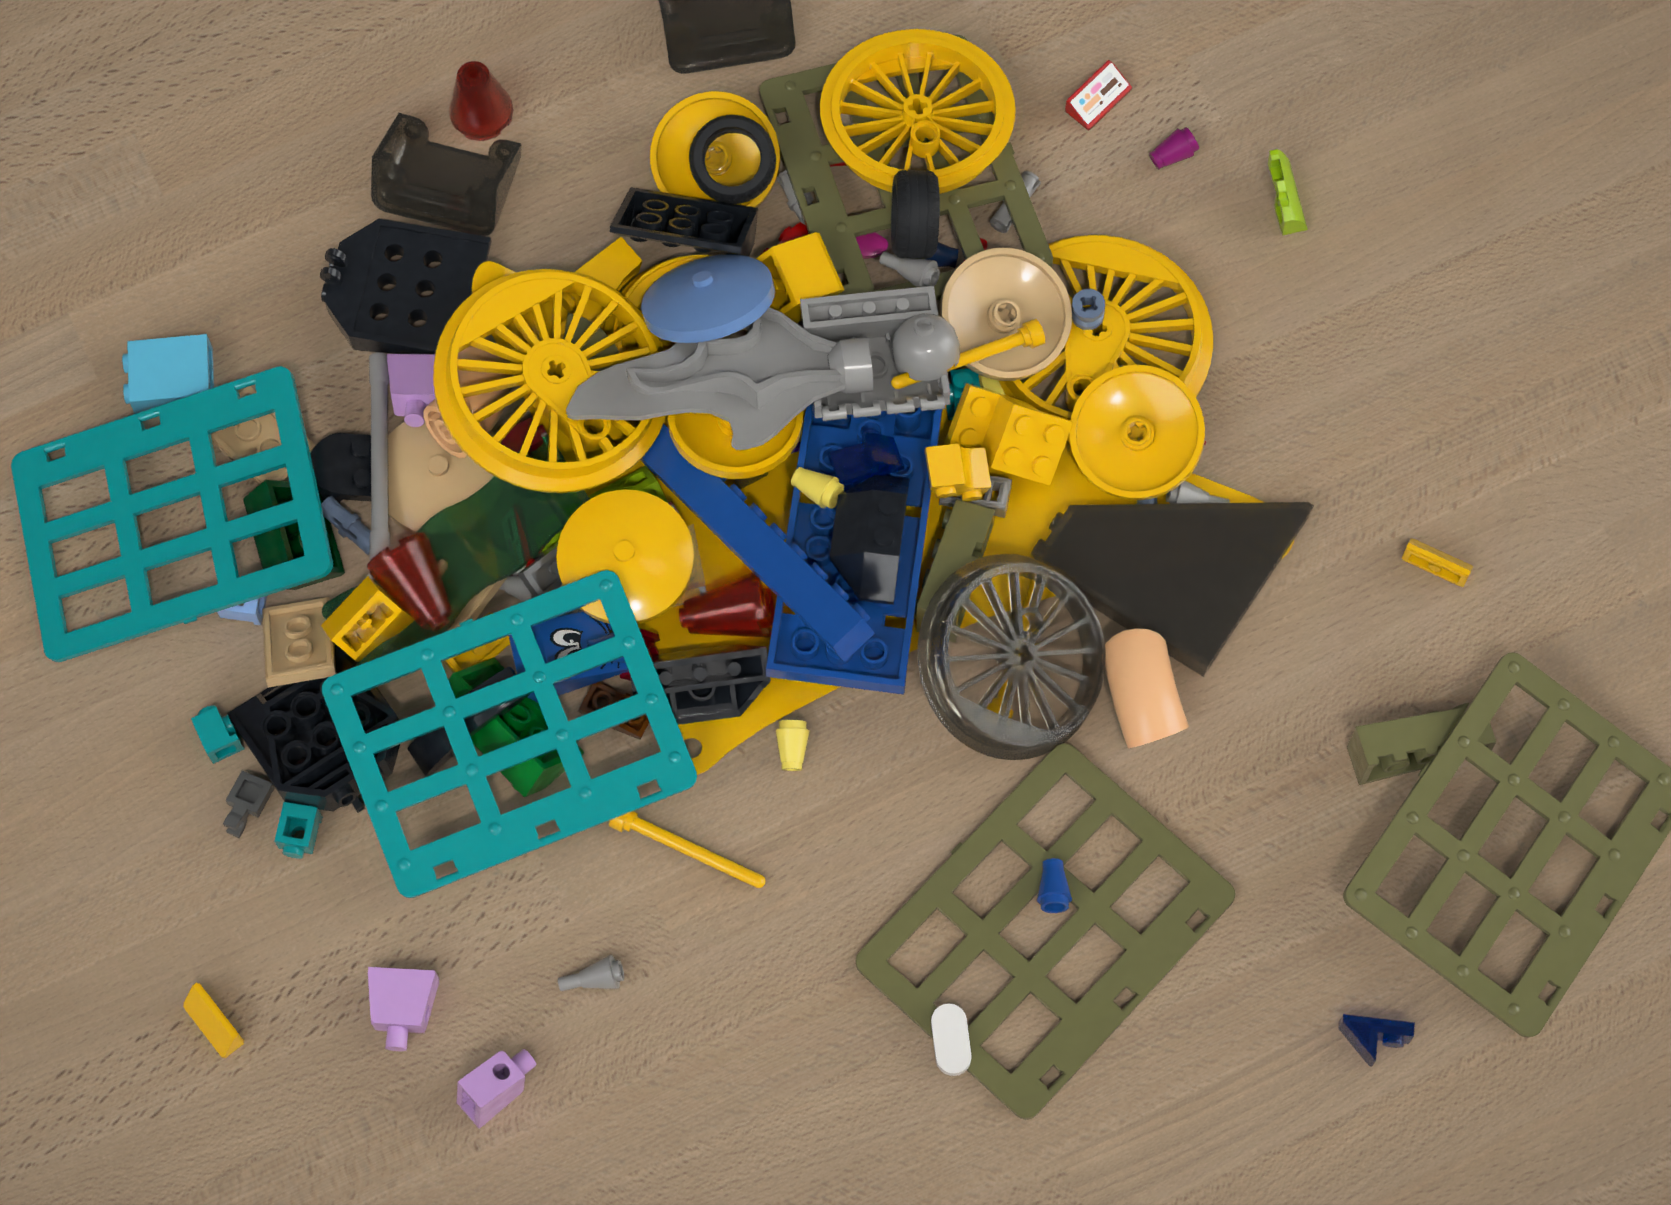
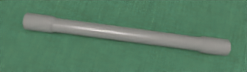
[369,352,390,566]

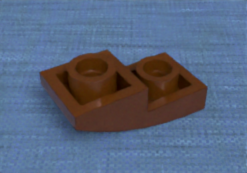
[578,682,649,739]

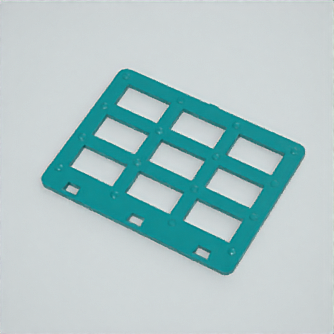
[11,366,333,662]
[322,570,697,898]

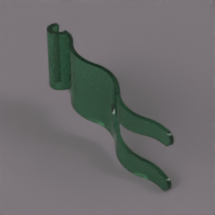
[322,434,590,666]

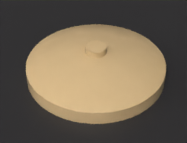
[939,248,1072,381]
[388,421,508,539]

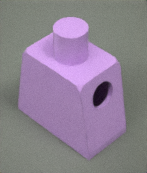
[387,354,435,427]
[368,967,439,1051]
[457,1049,536,1129]

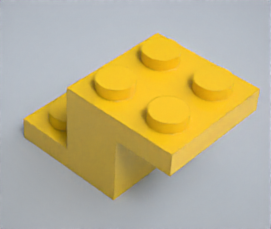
[944,383,1073,486]

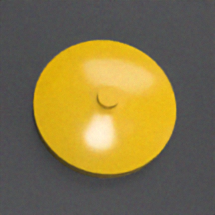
[650,91,780,208]
[1069,365,1205,500]
[667,411,803,479]
[556,489,694,624]

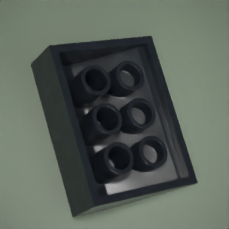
[610,187,758,257]

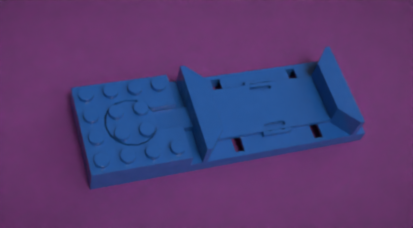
[766,404,943,695]

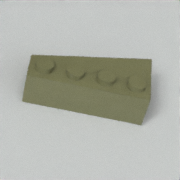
[914,499,995,643]
[1347,703,1496,785]

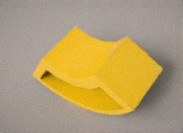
[925,443,991,501]

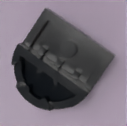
[310,433,371,503]

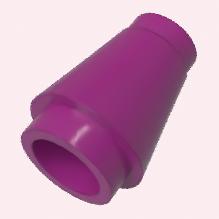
[1149,127,1199,170]

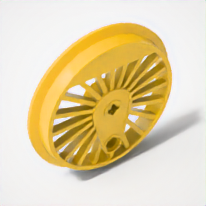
[998,235,1213,444]
[433,269,666,493]

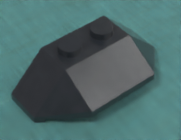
[830,474,910,605]
[630,644,771,725]

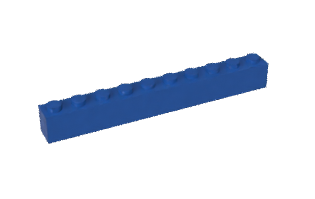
[641,423,875,662]

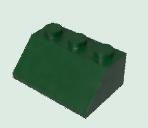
[243,480,345,590]

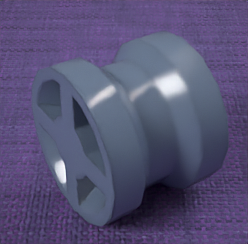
[1072,289,1105,330]

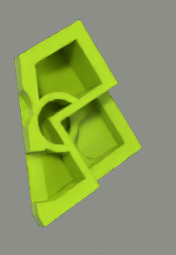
[1268,149,1308,236]

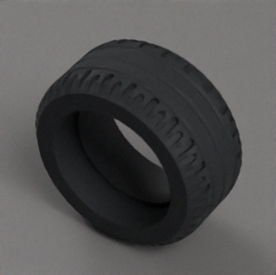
[689,115,776,204]
[891,170,940,259]

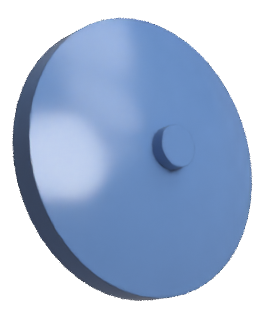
[641,255,775,343]

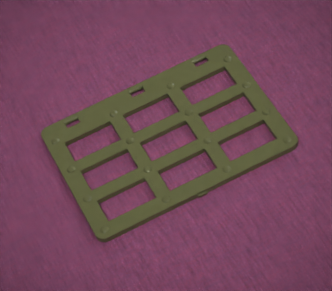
[759,35,1053,300]
[1343,652,1671,1038]
[856,744,1235,1120]

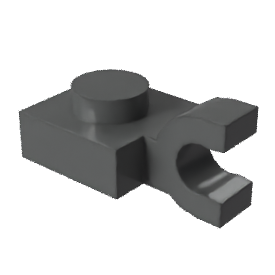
[223,771,275,838]

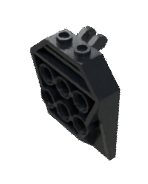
[320,218,492,354]
[227,645,400,813]

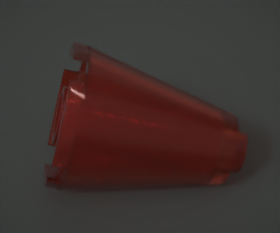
[449,61,514,141]
[367,532,452,631]
[679,572,775,638]

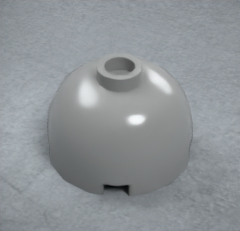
[892,313,960,381]

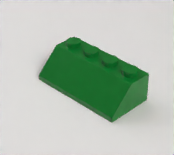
[448,657,584,798]

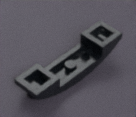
[407,667,530,776]

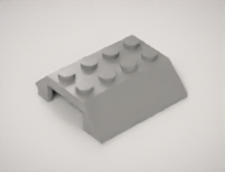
[800,286,950,421]

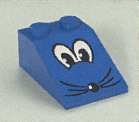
[509,612,628,702]

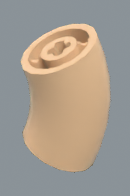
[423,347,512,458]
[1103,628,1189,748]

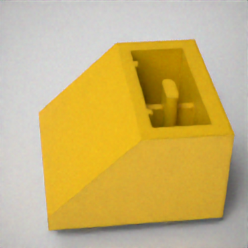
[756,232,844,323]
[321,576,417,664]

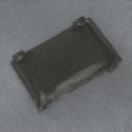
[658,0,796,74]
[371,113,522,236]

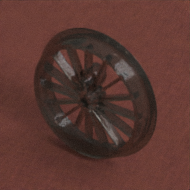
[918,554,1105,760]

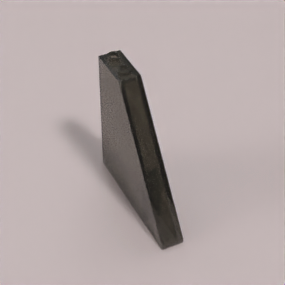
[1030,502,1314,677]

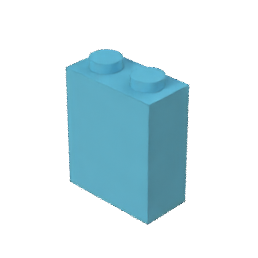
[122,334,214,414]

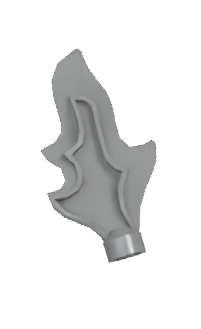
[566,307,873,450]

